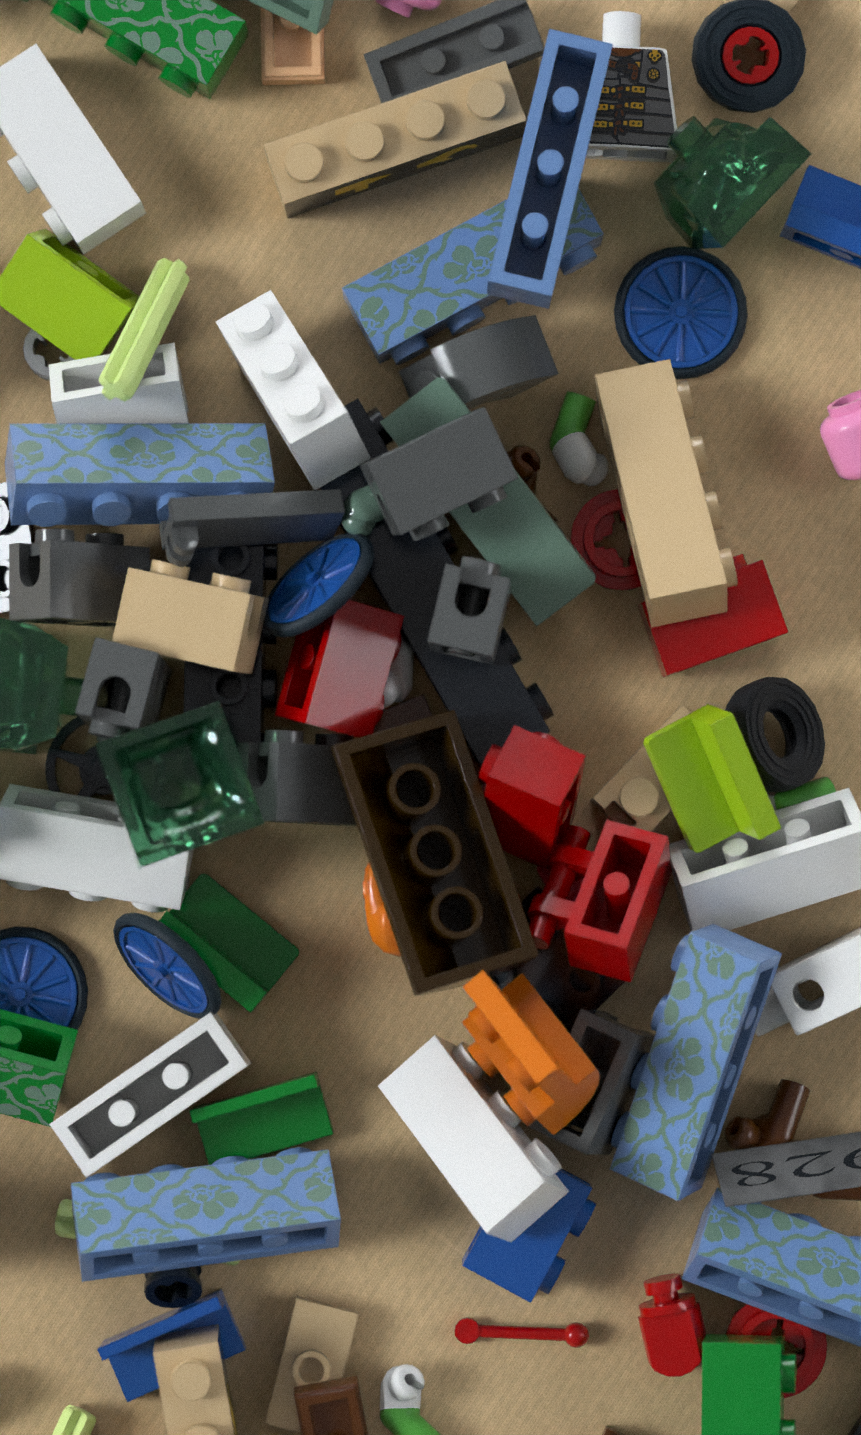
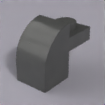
[399,315,559,410]

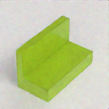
[0,229,140,360]
[643,704,781,853]

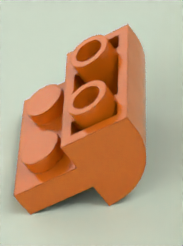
[462,970,600,1136]

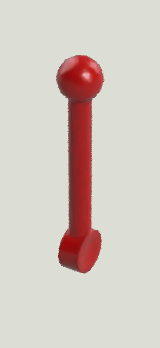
[454,1317,589,1348]

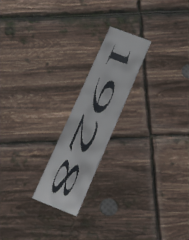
[711,1132,861,1207]

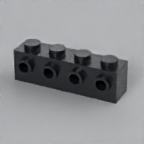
[183,544,278,785]

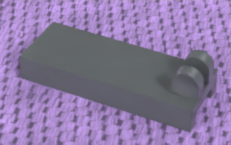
[363,0,545,103]
[159,489,345,567]

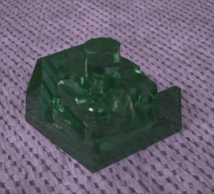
[654,116,812,249]
[0,618,84,755]
[96,701,265,870]

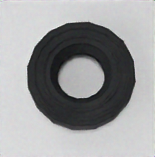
[726,677,825,792]

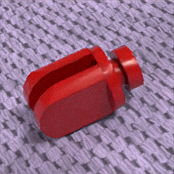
[638,1273,707,1377]

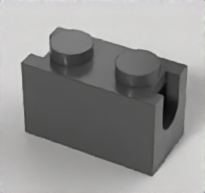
[359,407,518,542]
[9,529,150,628]
[427,557,511,666]
[75,637,172,750]
[235,730,357,826]
[530,1008,655,1155]

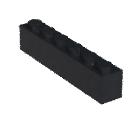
[319,398,554,768]

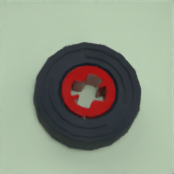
[691,0,806,113]

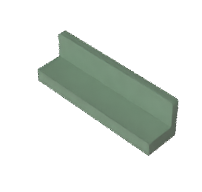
[380,377,596,626]

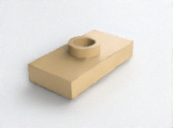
[265,1296,359,1433]

